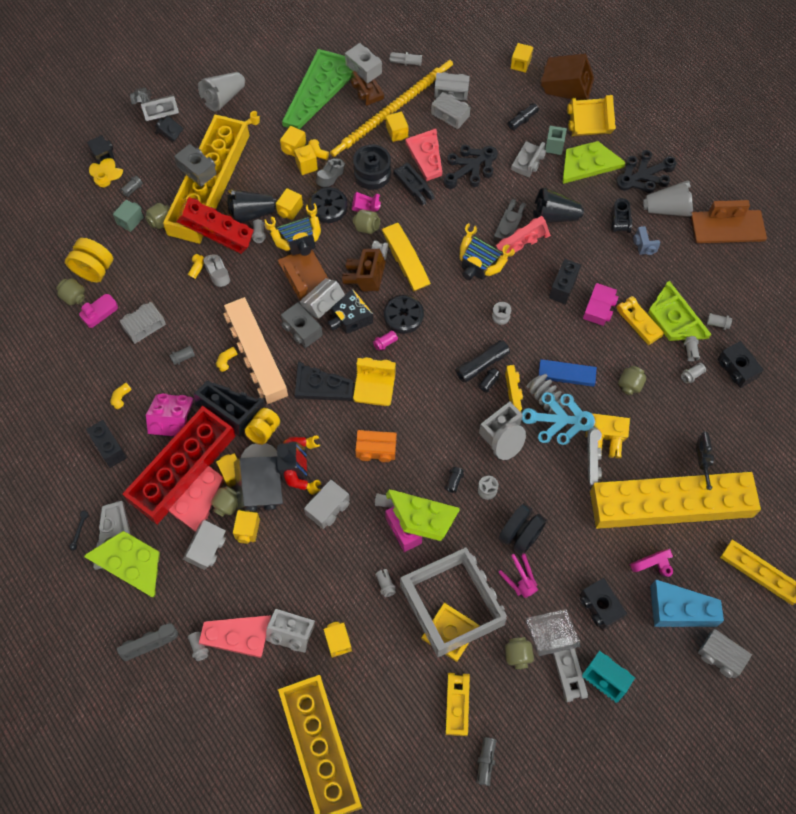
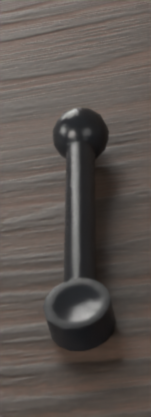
[69,511,89,550]

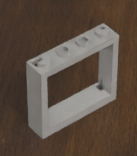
[400,547,507,657]

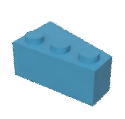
[650,580,724,627]

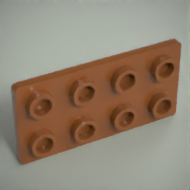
[691,200,767,243]
[278,250,328,301]

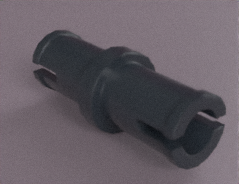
[507,103,539,131]

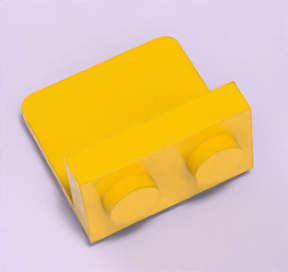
[353,357,396,406]

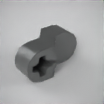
[316,158,345,187]

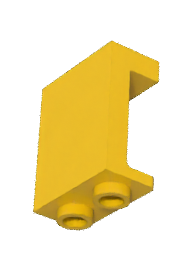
[567,95,616,136]

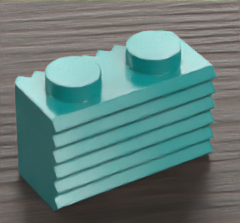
[582,651,635,703]

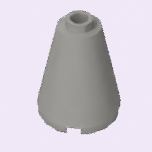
[198,72,245,112]
[643,181,693,216]

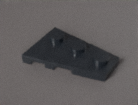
[295,361,353,401]

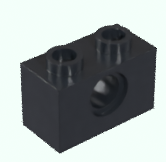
[549,258,581,305]
[717,341,764,388]
[86,420,127,468]
[580,578,627,631]

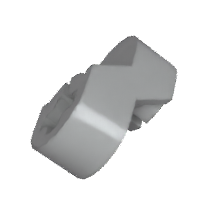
[203,254,230,287]

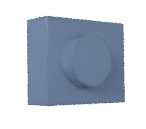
[633,226,660,255]

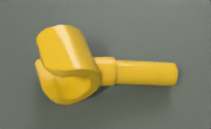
[245,111,260,125]

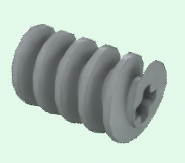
[526,374,567,415]

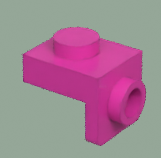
[352,192,381,212]

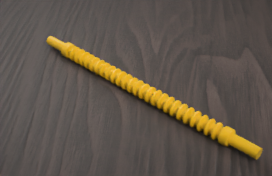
[330,60,453,157]

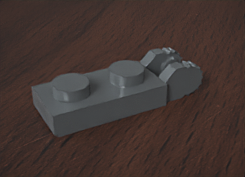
[130,87,152,104]
[493,199,526,242]
[117,623,179,662]

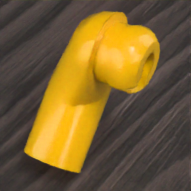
[308,139,329,160]
[188,254,204,279]

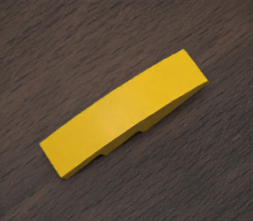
[382,223,431,292]

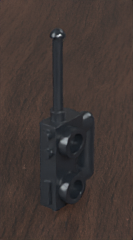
[696,431,714,490]

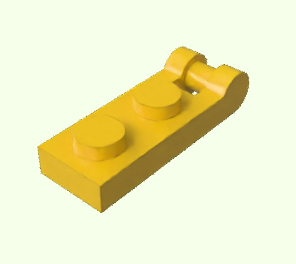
[616,296,664,345]
[446,673,470,736]

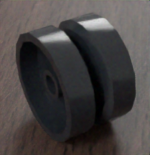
[353,144,391,190]
[498,503,548,556]

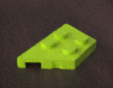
[562,141,625,184]
[648,281,711,341]
[386,489,460,541]
[85,531,160,597]

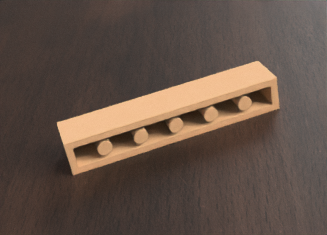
[223,297,288,404]

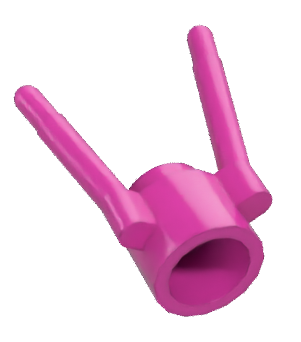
[499,554,538,598]

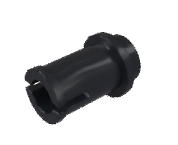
[478,368,501,393]
[444,467,464,493]

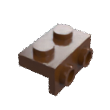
[351,71,384,106]

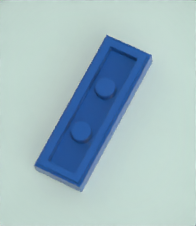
[538,359,597,387]

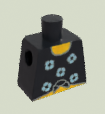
[327,289,373,334]

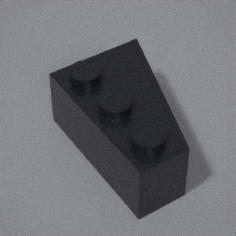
[194,381,264,437]

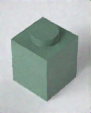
[545,126,567,155]
[113,200,144,232]

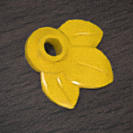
[89,158,123,187]

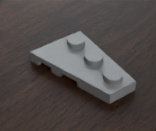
[93,501,131,570]

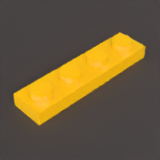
[720,539,796,606]

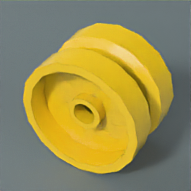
[65,238,114,283]

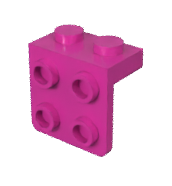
[146,393,193,436]

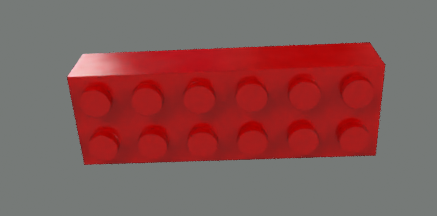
[122,406,236,525]

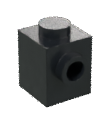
[87,135,115,164]

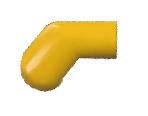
[216,347,238,372]
[110,383,132,409]

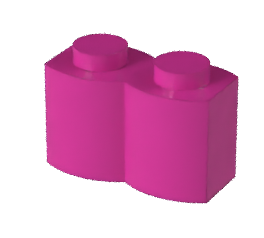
[583,283,619,326]

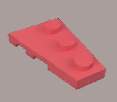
[405,129,442,181]
[496,216,551,254]
[169,466,224,532]
[199,615,271,658]

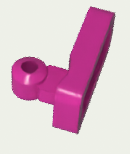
[79,294,118,328]
[630,549,673,577]

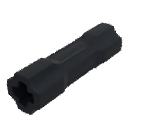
[456,340,510,383]

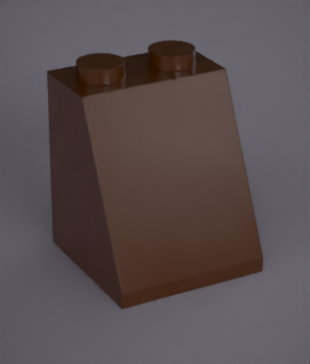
[540,53,594,101]

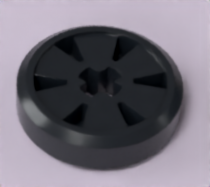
[309,187,348,223]
[384,295,424,334]

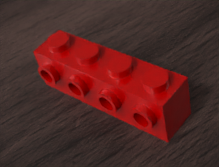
[176,197,254,254]

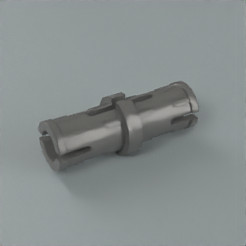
[476,737,497,786]

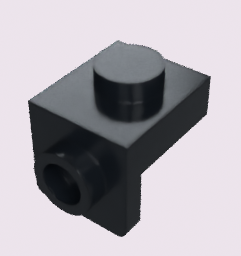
[155,115,184,142]

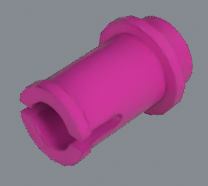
[373,330,398,351]

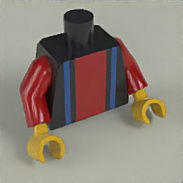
[277,435,321,495]

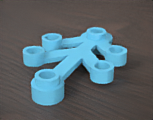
[522,392,595,445]

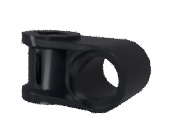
[611,198,632,233]

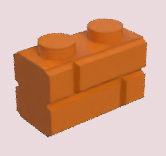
[356,430,397,462]

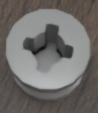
[372,240,389,260]
[492,302,511,325]
[478,476,499,500]

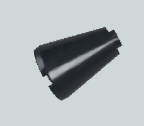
[533,188,584,223]
[227,189,277,223]

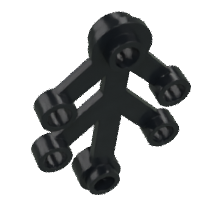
[444,145,498,189]
[617,150,677,193]

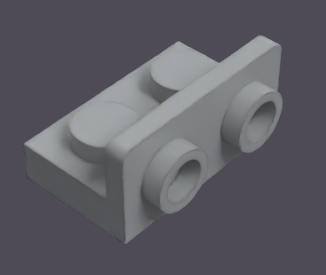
[511,142,546,178]
[266,609,315,652]

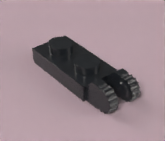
[393,162,435,206]

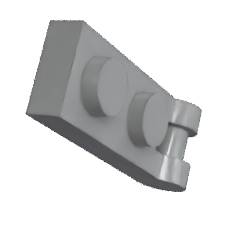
[587,427,602,485]
[550,638,588,702]

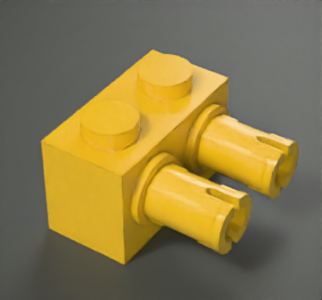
[586,414,630,458]

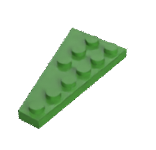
[282,49,353,129]

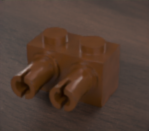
[342,249,386,291]

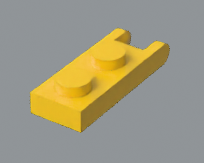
[505,365,523,412]

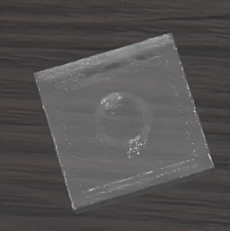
[526,609,580,656]

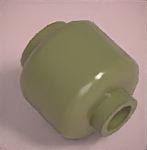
[145,203,170,229]
[353,209,380,234]
[56,278,85,306]
[618,366,647,395]
[211,486,238,517]
[505,637,534,670]

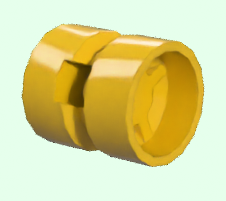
[245,408,280,445]

